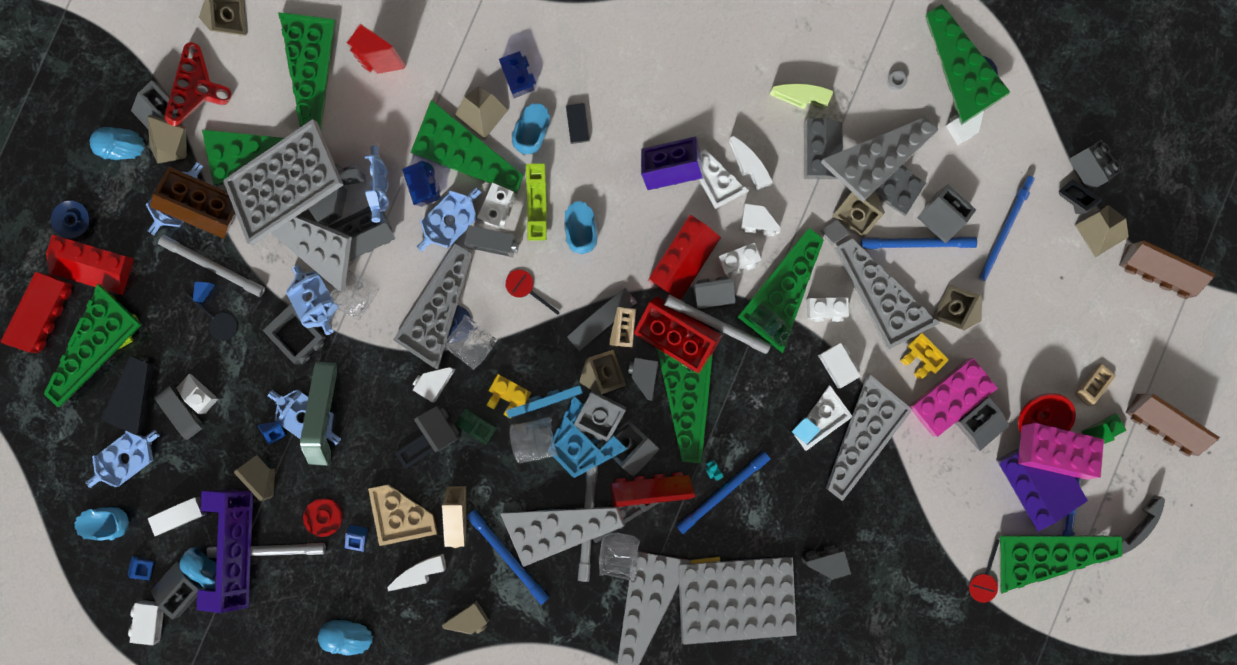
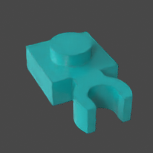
[705,459,723,481]

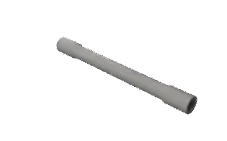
[158,235,265,297]
[664,295,771,354]
[578,465,598,582]
[207,543,326,558]

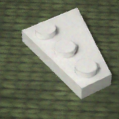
[699,150,749,209]
[794,386,852,451]

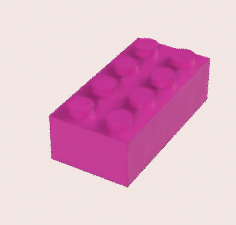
[909,358,998,437]
[1018,423,1104,480]

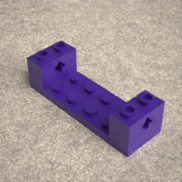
[197,489,253,613]

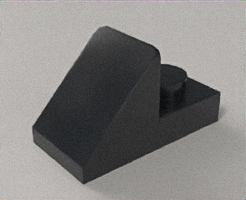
[1058,179,1102,214]

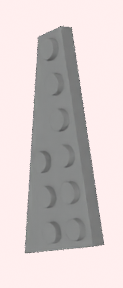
[821,117,939,202]
[271,215,352,292]
[835,239,940,350]
[393,244,472,370]
[826,374,913,501]
[500,506,626,567]
[617,551,691,665]

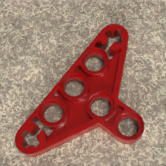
[165,42,231,126]

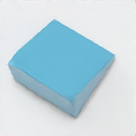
[792,417,820,444]

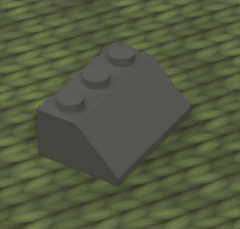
[804,118,842,179]
[328,206,395,261]

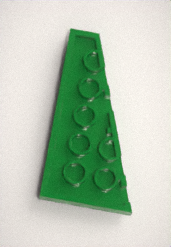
[925,4,1010,125]
[278,12,336,130]
[410,100,524,194]
[202,130,284,186]
[737,228,824,353]
[44,284,142,407]
[657,348,713,464]
[999,535,1122,594]

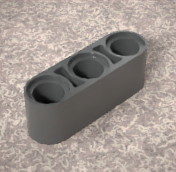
[154,384,204,440]

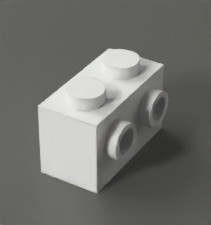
[477,183,516,229]
[717,243,762,277]
[806,297,849,322]
[818,343,861,388]
[128,600,164,645]

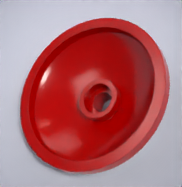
[1018,393,1076,433]

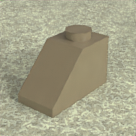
[442,601,489,634]

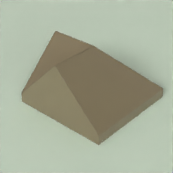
[199,0,246,36]
[455,86,508,139]
[148,115,187,163]
[833,191,885,238]
[1075,205,1129,257]
[932,285,982,330]
[579,350,626,394]
[234,455,275,501]

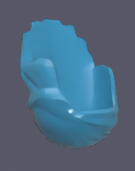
[512,103,550,154]
[89,127,145,160]
[564,201,598,254]
[75,507,129,541]
[180,547,217,590]
[318,620,373,655]

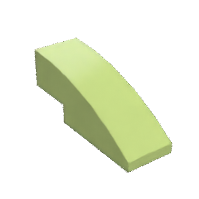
[770,84,833,109]

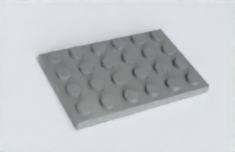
[223,119,343,245]
[678,557,797,644]

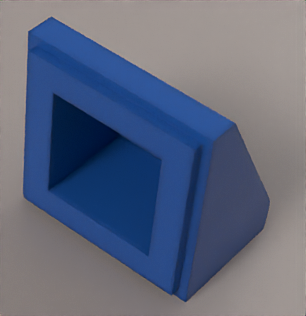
[193,282,215,302]
[258,421,286,445]
[345,525,368,552]
[128,556,154,580]

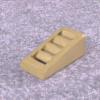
[610,307,636,347]
[1075,363,1116,406]

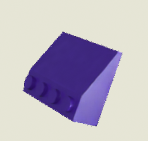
[996,448,1088,532]

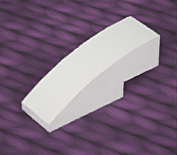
[729,136,773,191]
[148,496,207,536]
[387,554,446,591]

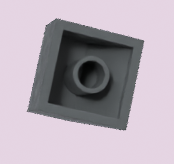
[628,358,658,400]
[414,406,460,452]
[602,419,660,477]

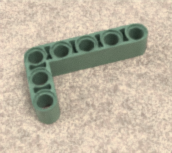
[300,361,337,466]

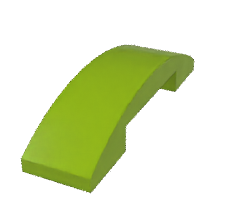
[526,163,547,241]

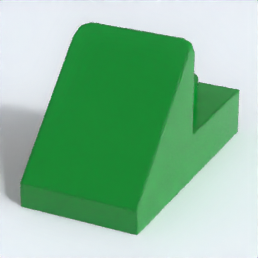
[1081,413,1127,444]

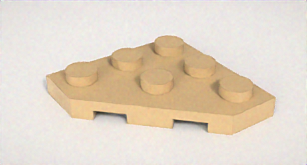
[369,484,437,546]

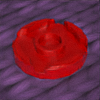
[303,498,343,537]

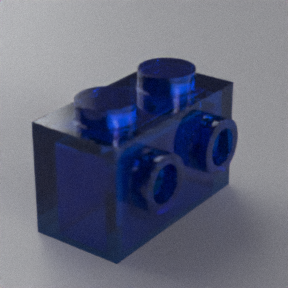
[499,51,536,98]
[402,161,441,207]

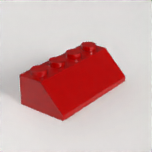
[346,24,406,74]
[648,214,721,300]
[46,235,134,295]
[1,271,73,353]
[634,296,722,373]
[610,472,695,507]

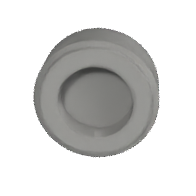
[887,70,907,90]

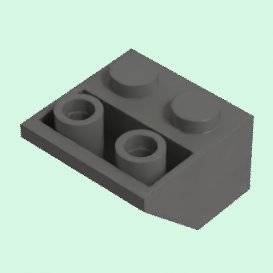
[131,80,183,128]
[1069,139,1122,191]
[917,184,976,243]
[308,186,347,226]
[693,276,735,310]
[955,397,1009,451]
[801,545,851,579]
[151,561,205,620]

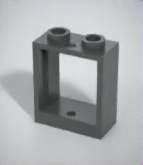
[464,225,519,257]
[263,304,327,364]

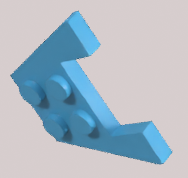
[506,386,582,418]
[547,396,627,478]

